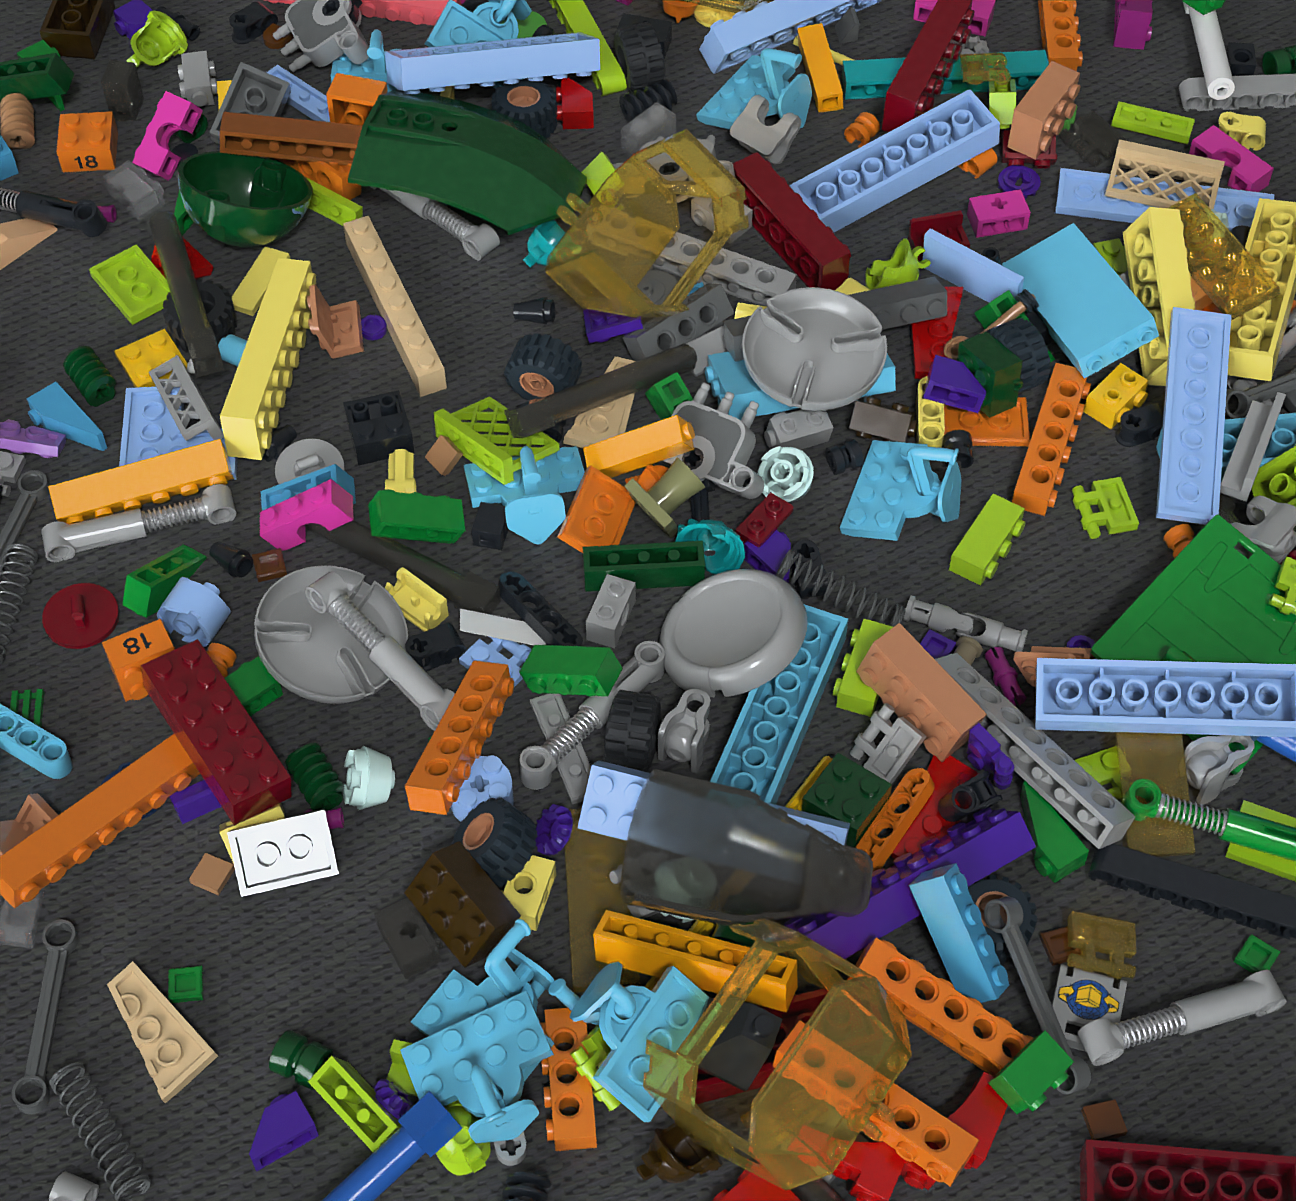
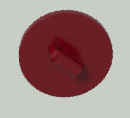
[42,583,119,649]

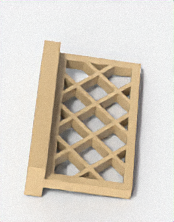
[1105,140,1225,215]

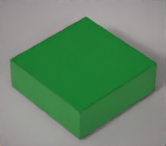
[1234,934,1280,974]
[168,966,204,1003]

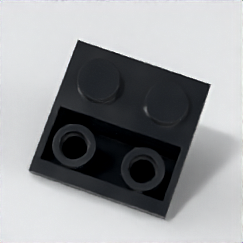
[343,390,415,466]

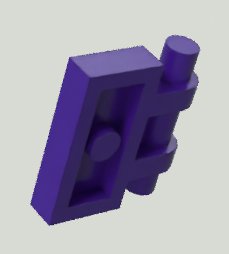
[967,723,1014,789]

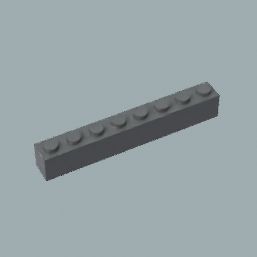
[723,276,947,362]

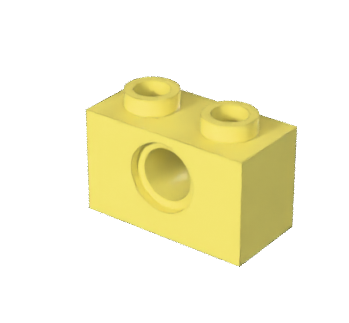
[500,855,556,931]

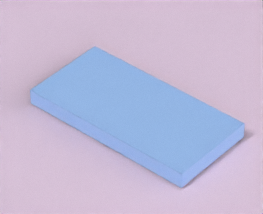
[923,229,1024,303]

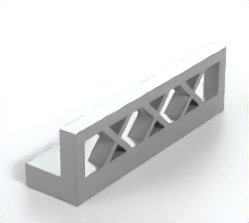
[149,355,224,441]
[1220,392,1286,502]

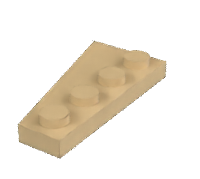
[563,356,642,448]
[107,961,218,1103]

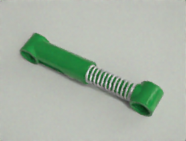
[1121,779,1296,862]

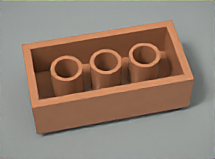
[856,623,987,762]

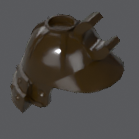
[636,1112,723,1183]

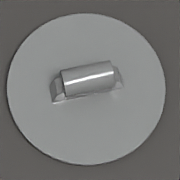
[275,439,345,484]

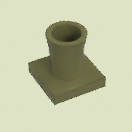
[624,457,705,539]

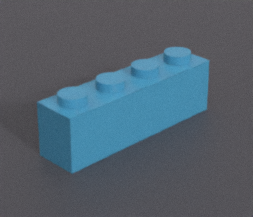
[909,863,1010,1003]

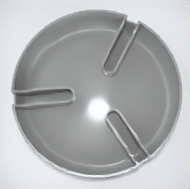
[742,287,887,411]
[254,566,408,704]
[659,569,808,697]

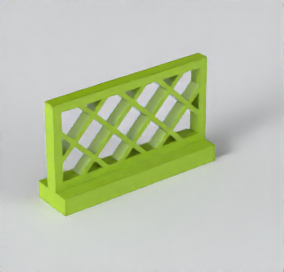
[434,396,560,485]

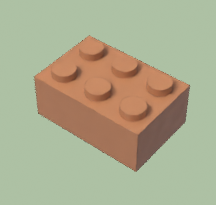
[1008,61,1081,160]

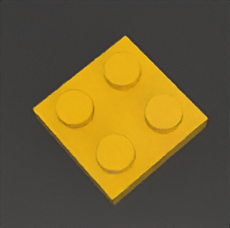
[114,328,188,388]

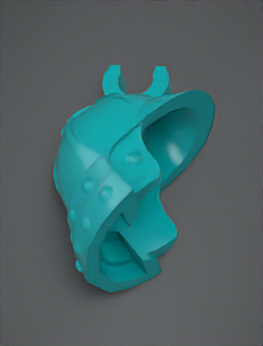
[523,220,583,268]
[675,519,745,574]

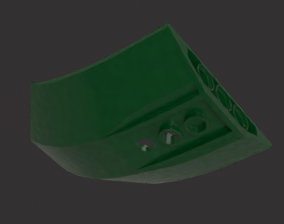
[348,89,587,235]

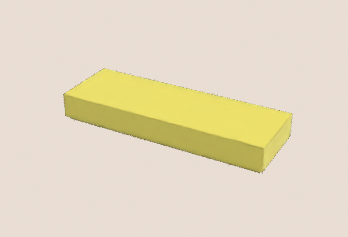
[232,246,290,316]

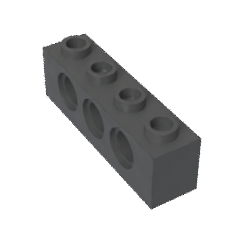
[622,284,734,370]

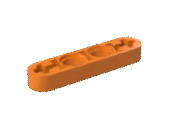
[852,768,934,875]

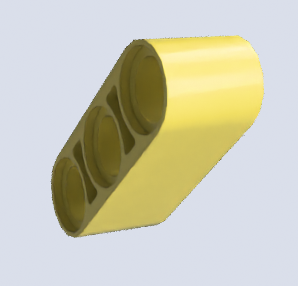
[916,376,945,448]

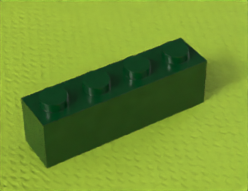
[0,53,75,102]
[583,541,705,592]

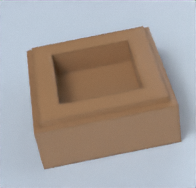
[425,435,463,476]
[189,853,235,895]

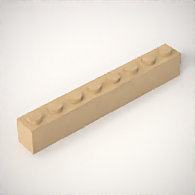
[343,216,447,397]

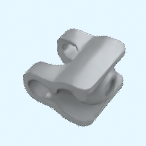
[730,95,801,164]
[1231,496,1296,564]
[658,689,711,774]
[1176,735,1255,805]

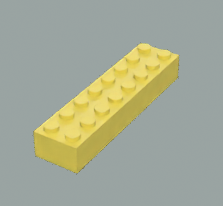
[1225,198,1296,381]
[220,258,316,460]

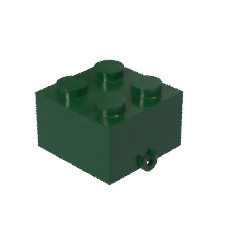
[957,332,1023,418]
[802,753,892,848]

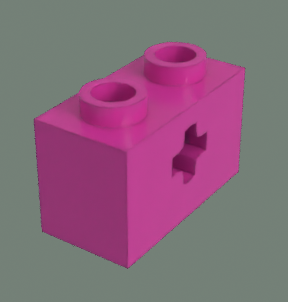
[967,189,1031,238]

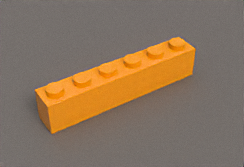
[48,439,234,524]
[593,910,798,1012]

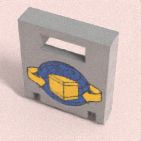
[1052,964,1127,1052]

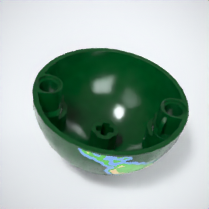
[178,151,313,247]

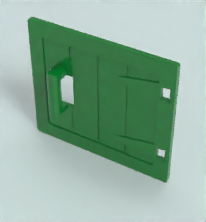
[1090,514,1296,775]

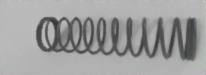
[0,544,38,665]
[776,549,906,627]
[49,1063,151,1201]

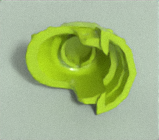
[126,11,188,70]
[865,238,931,290]
[436,1100,491,1176]

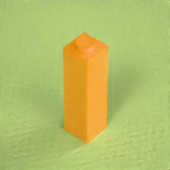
[797,23,843,113]
[583,415,695,478]

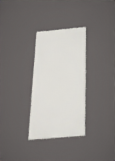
[460,609,546,645]

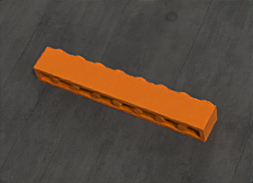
[0,734,200,908]

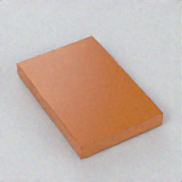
[944,397,1030,446]
[557,465,636,553]

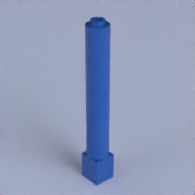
[321,1091,462,1201]

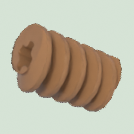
[0,93,35,149]

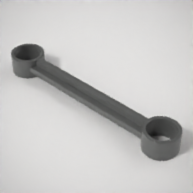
[1225,371,1296,419]
[0,470,50,565]
[984,896,1091,1095]
[12,919,79,1114]

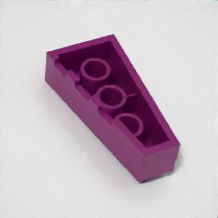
[1113,0,1153,50]

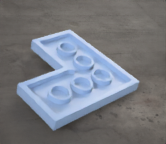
[119,387,238,480]

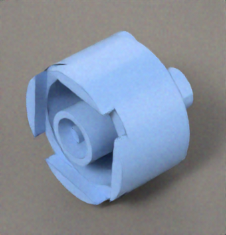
[157,577,231,647]
[451,755,514,822]

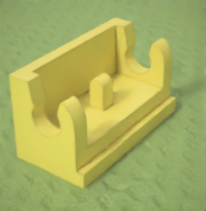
[385,567,449,632]

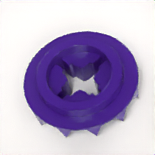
[998,165,1041,199]
[535,804,573,856]
[373,1079,416,1120]

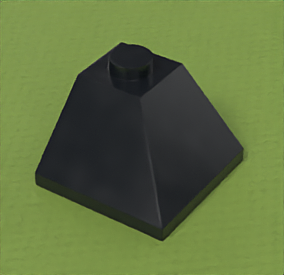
[684,998,783,1091]

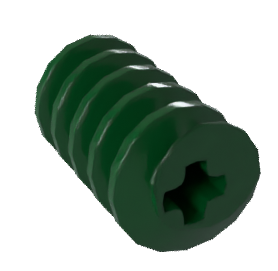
[63,346,116,407]
[285,743,344,811]

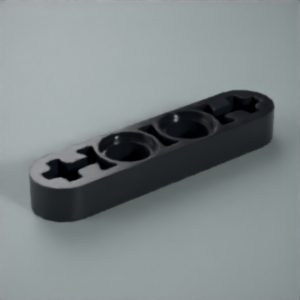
[497,572,583,646]

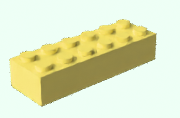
[1123,207,1195,386]

